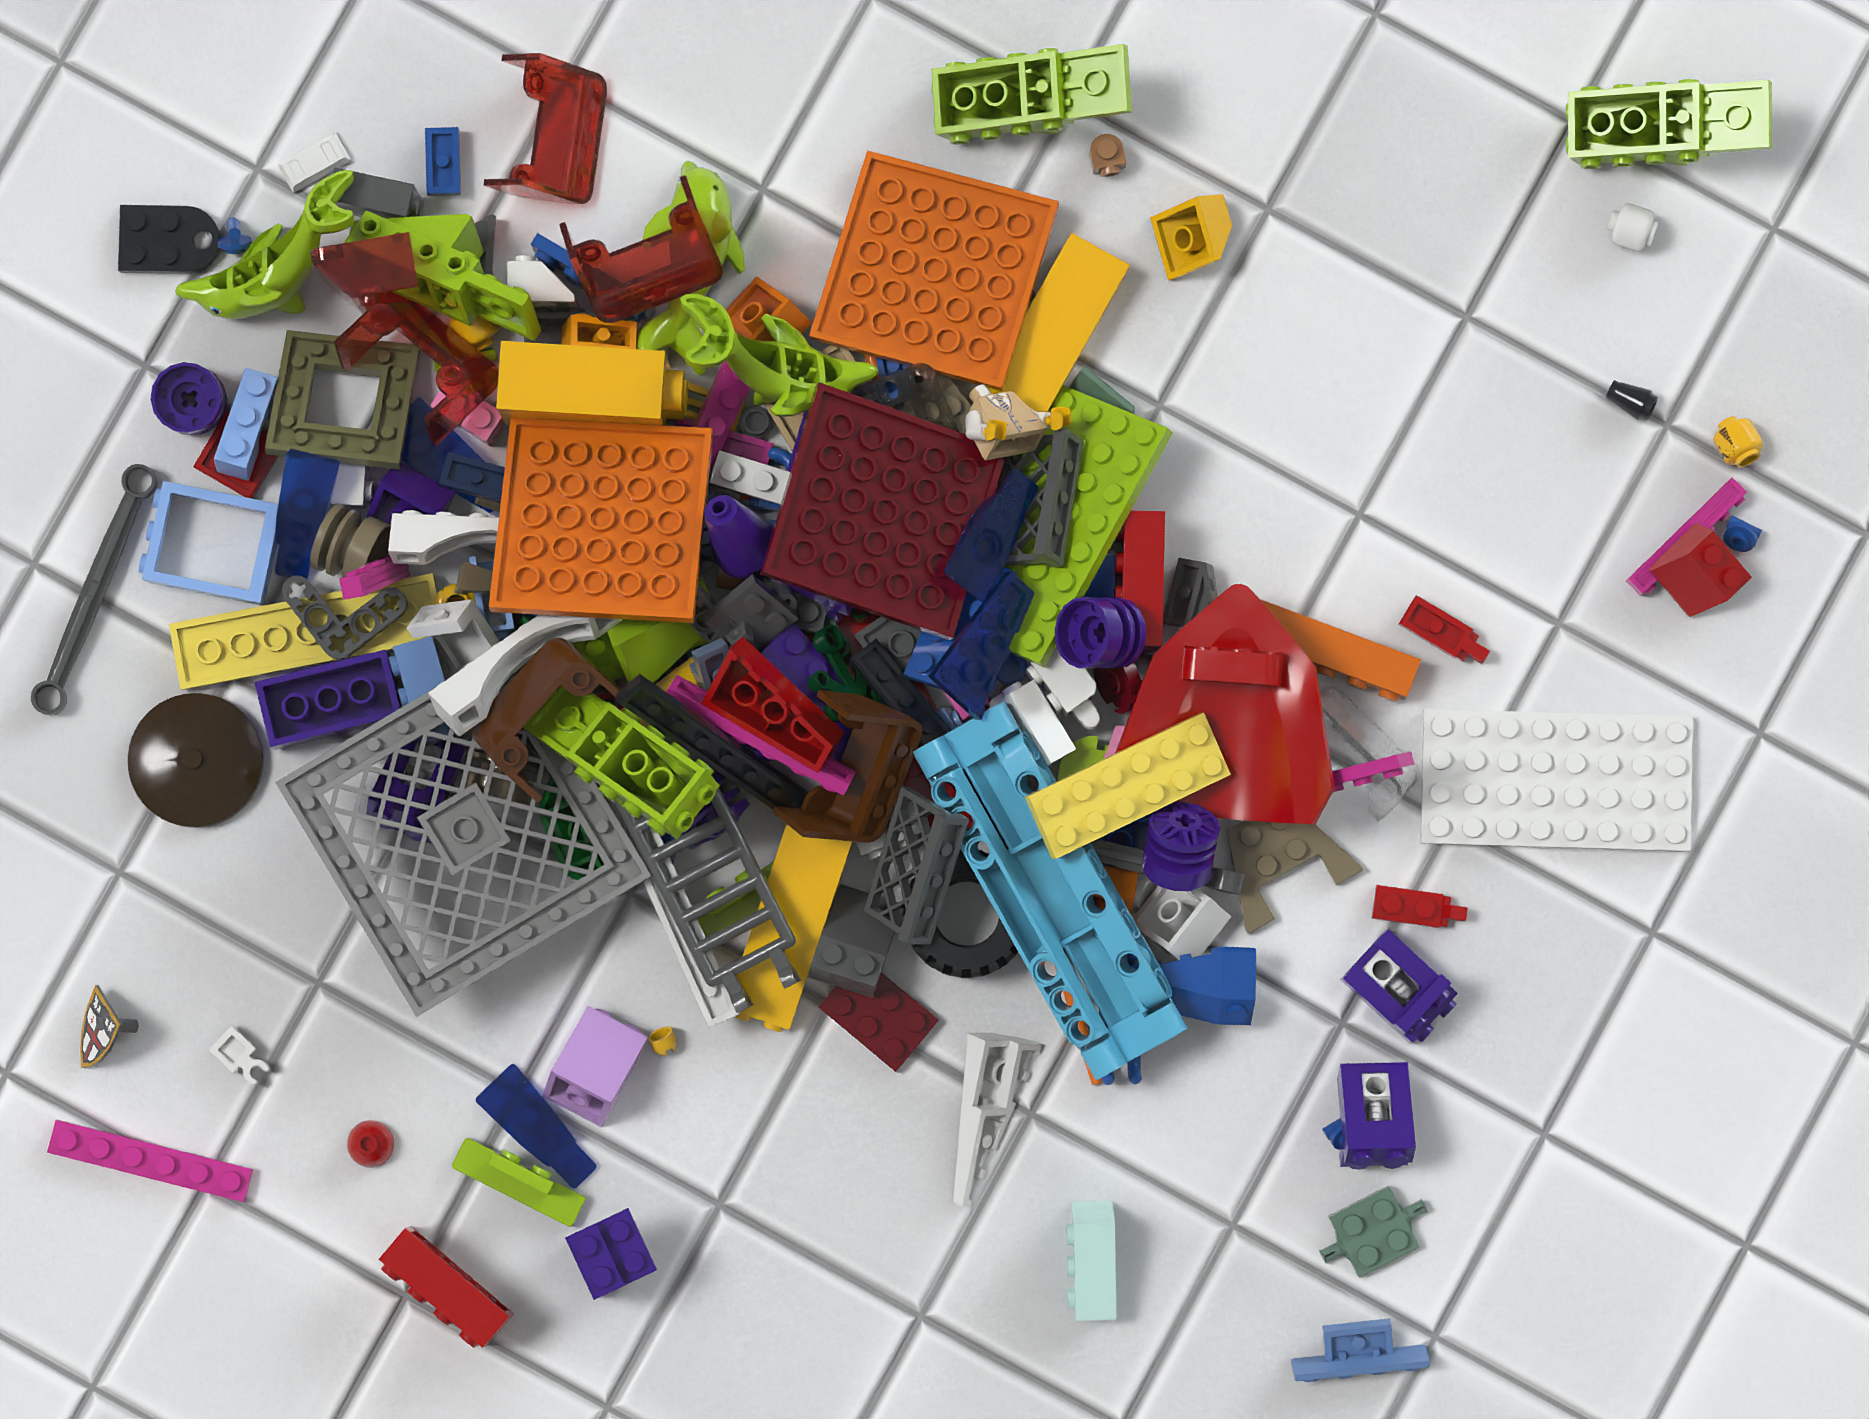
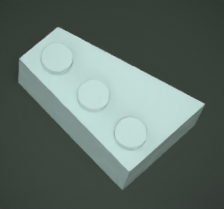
[1067,1201,1116,1321]

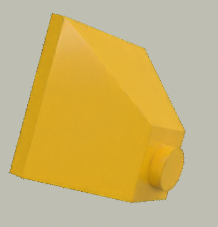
[1150,194,1232,281]

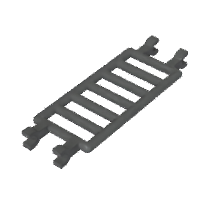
[614,731,801,1013]

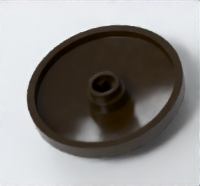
[127,693,264,828]

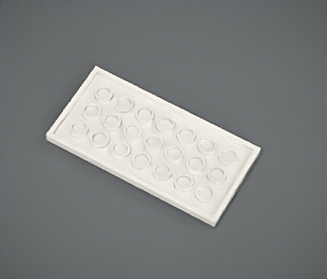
[1420,709,1693,852]

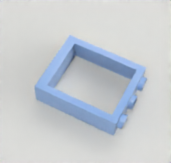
[139,481,285,606]

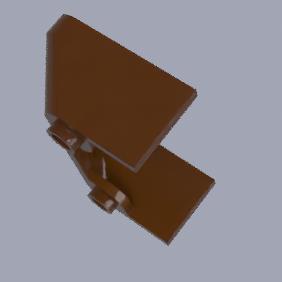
[472,638,621,803]
[773,690,922,843]

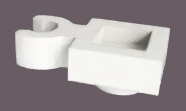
[208,1025,270,1085]

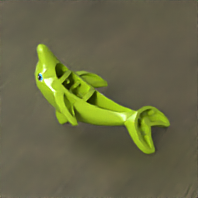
[636,161,745,376]
[175,170,355,320]
[680,294,878,416]

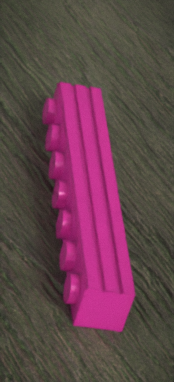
[1626,477,1747,596]
[339,555,411,600]

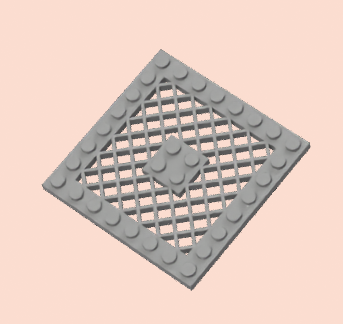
[275,665,651,1017]

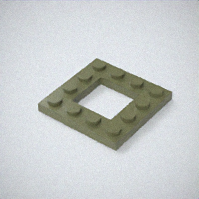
[265,330,420,470]

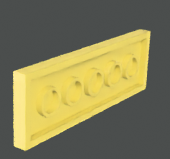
[1025,713,1231,859]

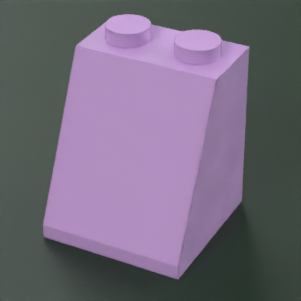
[542,1006,648,1128]

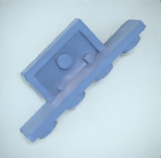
[1291,1318,1430,1382]

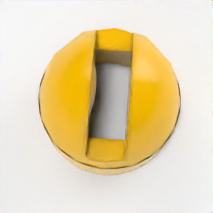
[648,1026,677,1056]

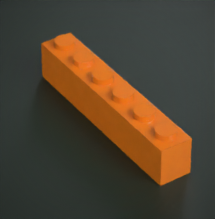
[1260,599,1421,702]

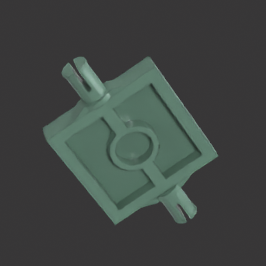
[1319,1186,1428,1278]

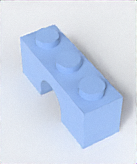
[214,368,278,481]

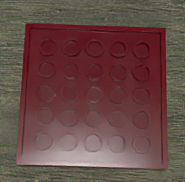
[760,382,1005,640]

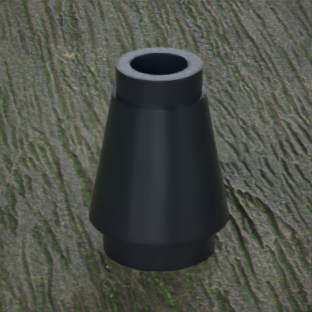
[1606,380,1658,421]

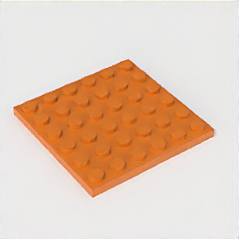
[809,150,1059,391]
[489,418,713,623]

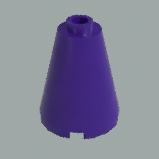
[704,495,774,578]

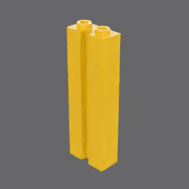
[987,233,1130,412]
[735,824,853,1032]

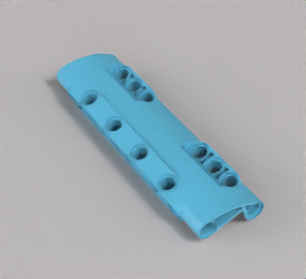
[913,701,1188,1080]

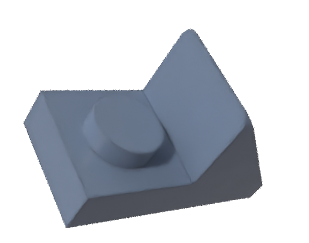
[689,638,729,691]

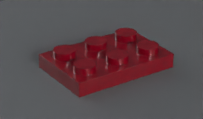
[818,973,939,1072]

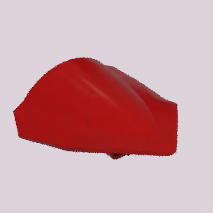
[1115,584,1335,825]

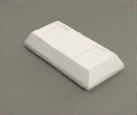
[277,132,351,193]

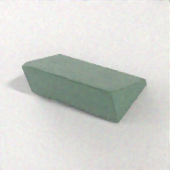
[1069,367,1135,414]

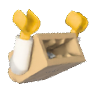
[965,384,1071,461]

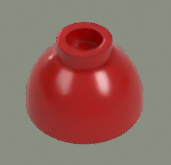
[347,1120,394,1168]

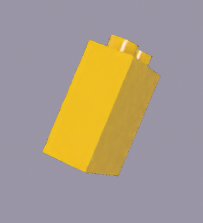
[496,341,688,427]

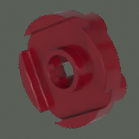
[1094,661,1142,714]

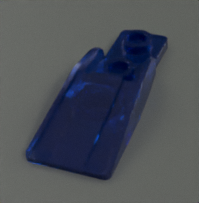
[275,448,340,579]
[944,469,1038,602]
[476,1064,597,1188]

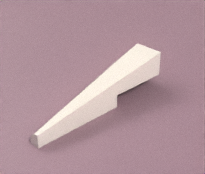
[953,1033,1042,1207]

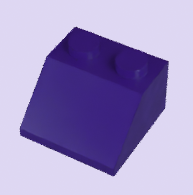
[366,462,455,525]

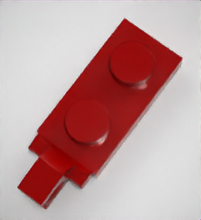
[1398,595,1490,664]
[1371,885,1468,928]

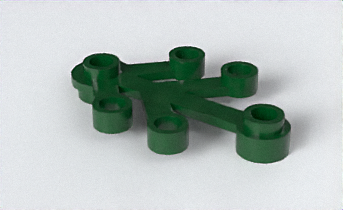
[808,625,884,723]

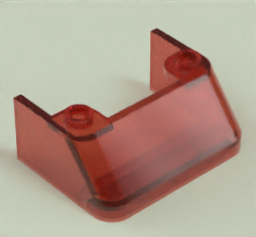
[483,53,607,204]
[559,175,723,323]
[310,232,428,322]
[333,301,499,446]

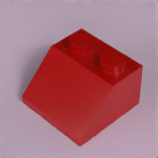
[1648,523,1752,617]

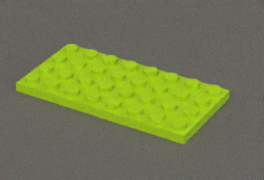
[976,385,1173,668]

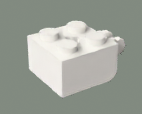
[1025,646,1100,730]

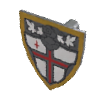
[80,985,139,1068]

